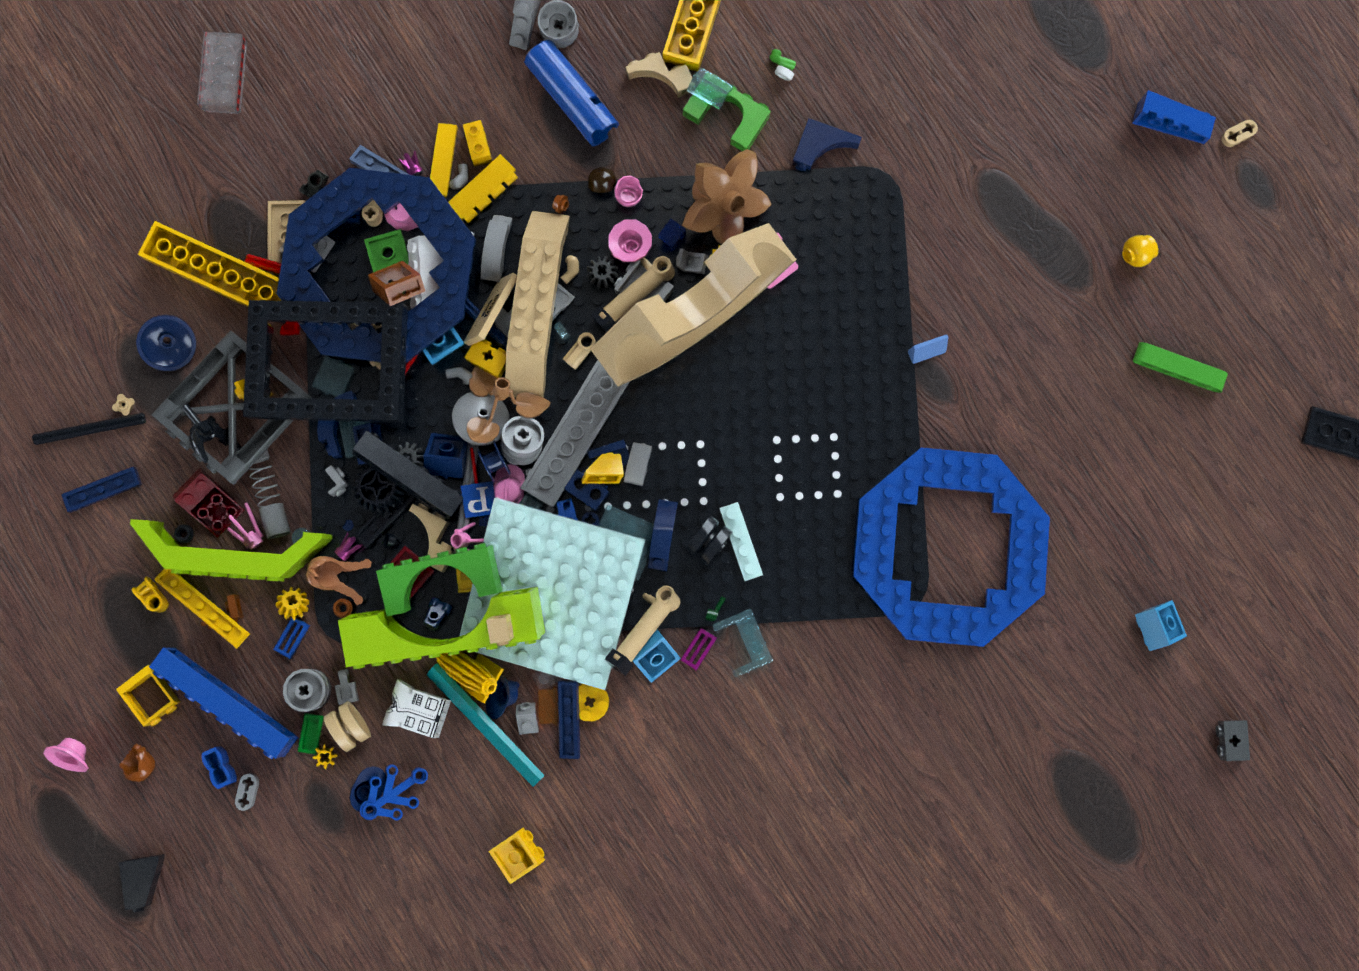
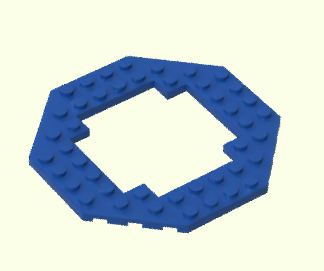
[853,447,1050,647]

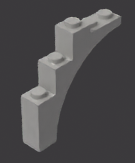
[509,0,541,50]

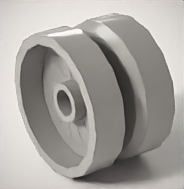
[500,416,544,465]
[283,669,331,712]

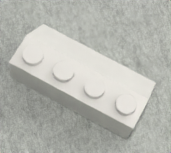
[407,235,444,309]

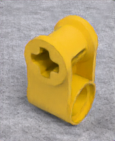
[131,576,169,613]

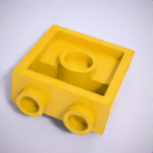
[488,827,545,884]

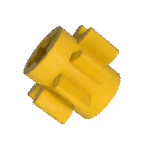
[312,744,338,769]

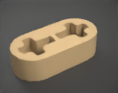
[1221,120,1258,147]

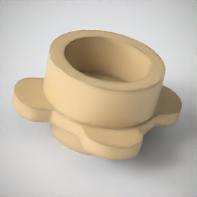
[112,394,135,416]

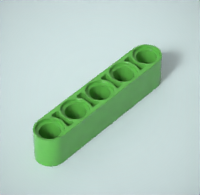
[1133,342,1228,393]

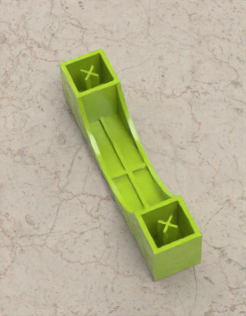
[338,587,545,669]

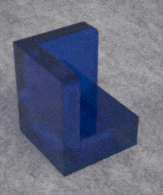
[658,219,686,252]

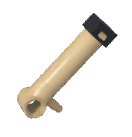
[591,256,675,333]
[605,586,680,676]

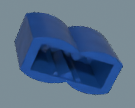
[202,746,237,789]

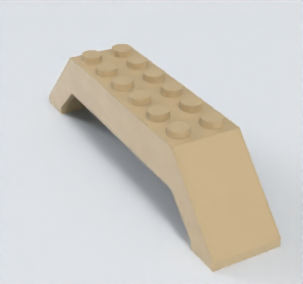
[505,211,570,398]

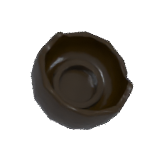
[588,167,617,193]

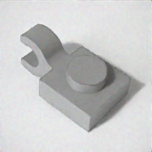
[335,669,359,705]

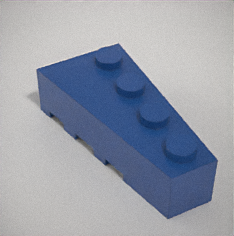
[1132,90,1216,144]

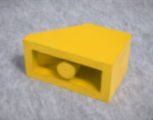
[581,452,624,484]

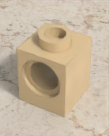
[486,614,514,646]

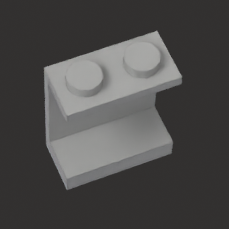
[614,260,674,302]

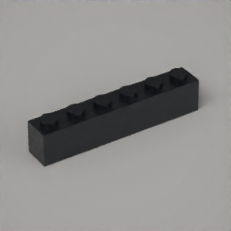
[352,431,463,520]

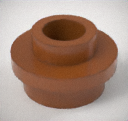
[552,195,569,214]
[333,599,353,618]

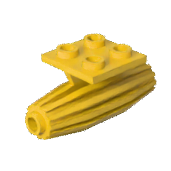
[436,652,504,704]

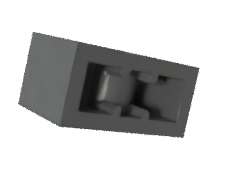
[1216,720,1250,761]

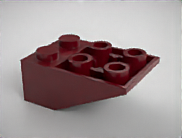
[173,468,245,538]

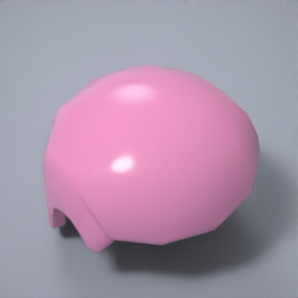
[614,176,643,207]

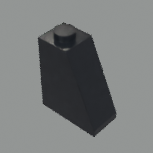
[119,854,165,912]

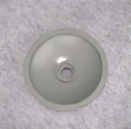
[452,392,509,446]

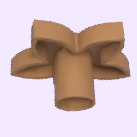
[682,149,772,245]

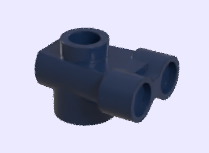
[422,597,453,631]

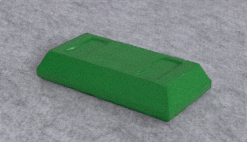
[298,713,324,755]

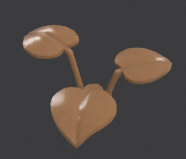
[466,366,551,443]

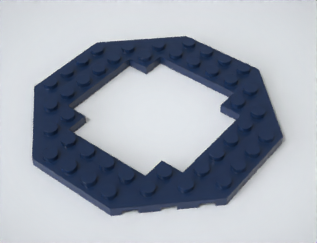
[277,168,476,363]

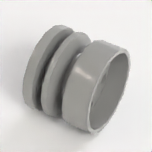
[538,0,579,48]

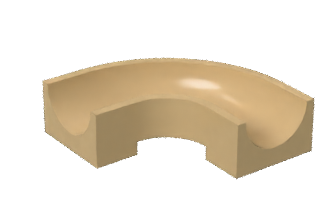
[590,223,796,387]

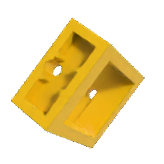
[116,665,181,727]

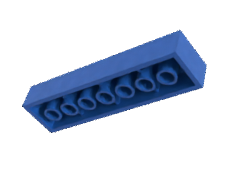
[149,647,299,759]

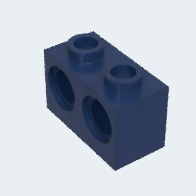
[564,470,610,512]

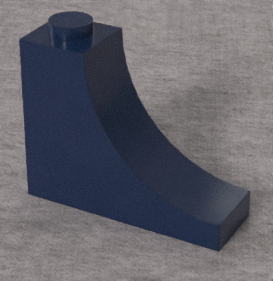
[792,118,862,171]

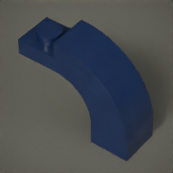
[317,391,357,459]
[648,500,678,571]

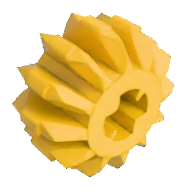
[276,587,310,621]

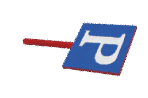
[460,447,495,518]

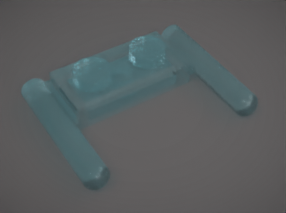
[713,609,774,677]

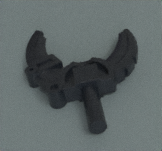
[181,404,242,464]

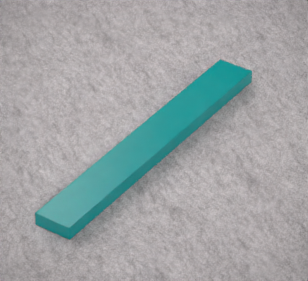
[427,663,544,787]

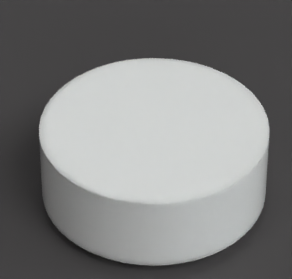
[775,65,794,81]

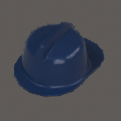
[486,675,519,719]
[350,766,386,812]

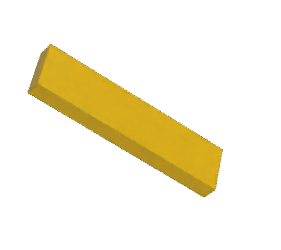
[430,123,458,197]

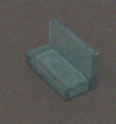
[687,68,734,110]

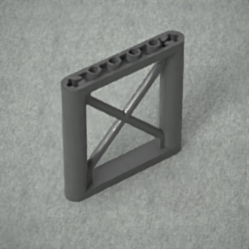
[151,330,312,485]

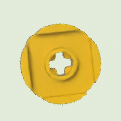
[579,684,609,722]

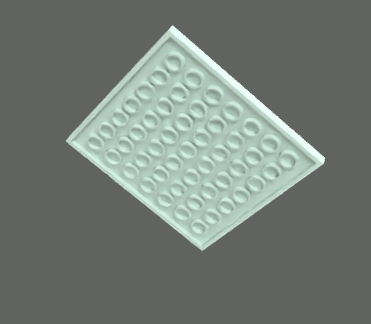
[459,498,645,690]

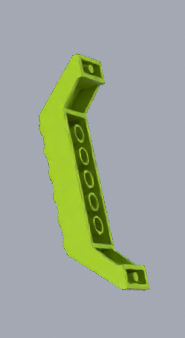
[130,519,333,582]

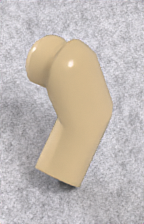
[560,255,579,284]

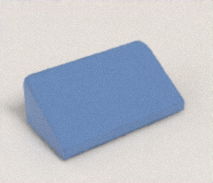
[908,335,948,364]

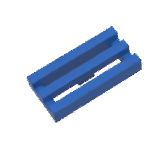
[273,617,310,659]

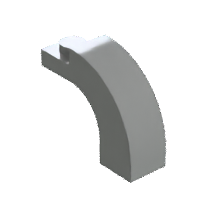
[481,215,512,282]

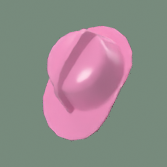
[494,464,525,504]

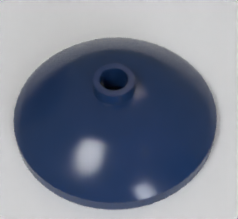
[136,315,196,371]

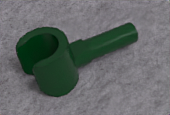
[706,596,726,621]

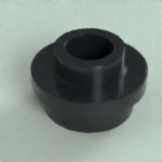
[174,524,194,544]

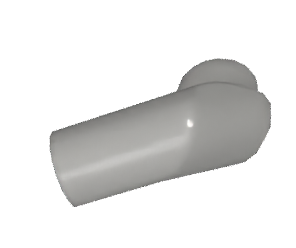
[449,164,469,190]
[446,367,473,385]

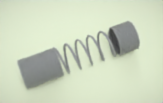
[242,446,291,539]

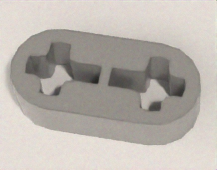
[235,773,259,811]

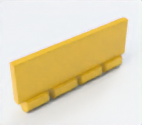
[448,154,518,223]

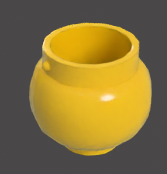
[1122,235,1158,267]

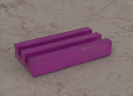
[680,628,717,670]

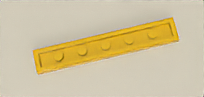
[154,569,250,649]

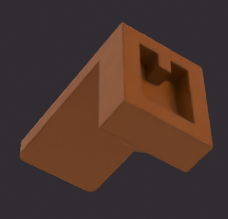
[200,595,244,629]

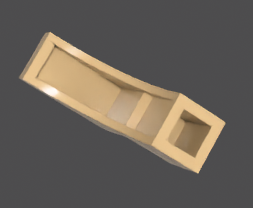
[625,52,695,98]
[409,503,454,573]

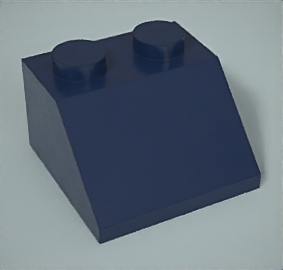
[424,433,468,478]

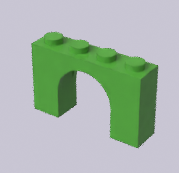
[683,73,771,151]

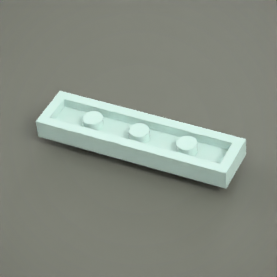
[719,502,763,581]

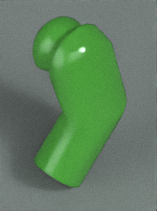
[770,49,796,70]

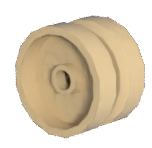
[324,701,371,752]

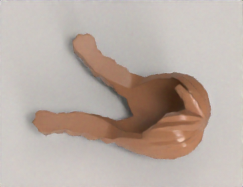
[306,556,372,605]

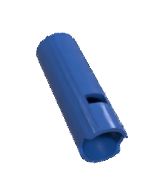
[524,40,619,146]

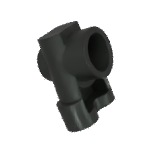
[299,169,329,198]

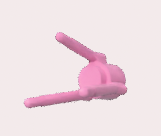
[227,502,264,551]
[450,522,484,550]

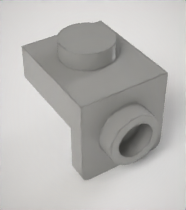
[676,249,708,274]
[325,465,349,497]
[516,702,539,735]

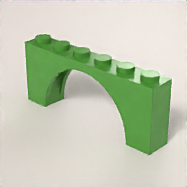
[376,543,503,616]

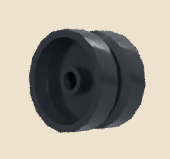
[686,516,733,566]

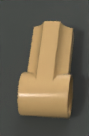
[563,332,597,370]

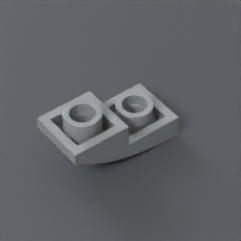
[624,442,652,486]

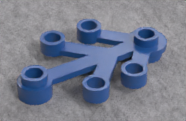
[359,764,428,820]

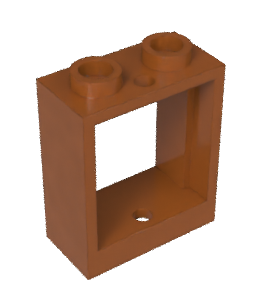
[368,261,426,306]

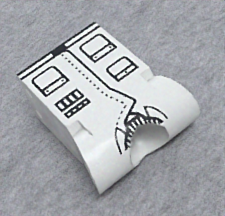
[382,678,451,738]

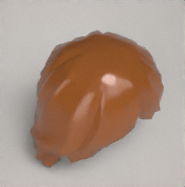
[119,743,155,782]

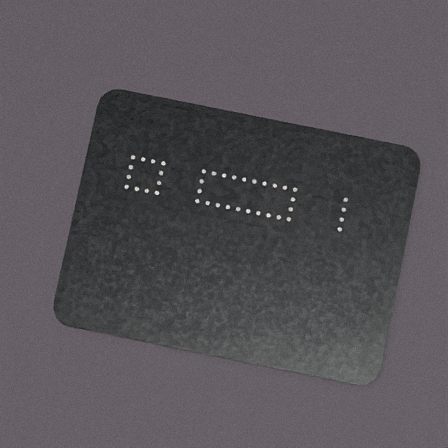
[306,166,929,643]

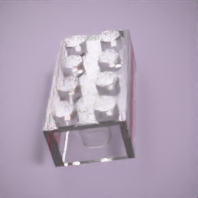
[197,32,247,114]

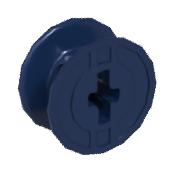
[477,440,511,483]

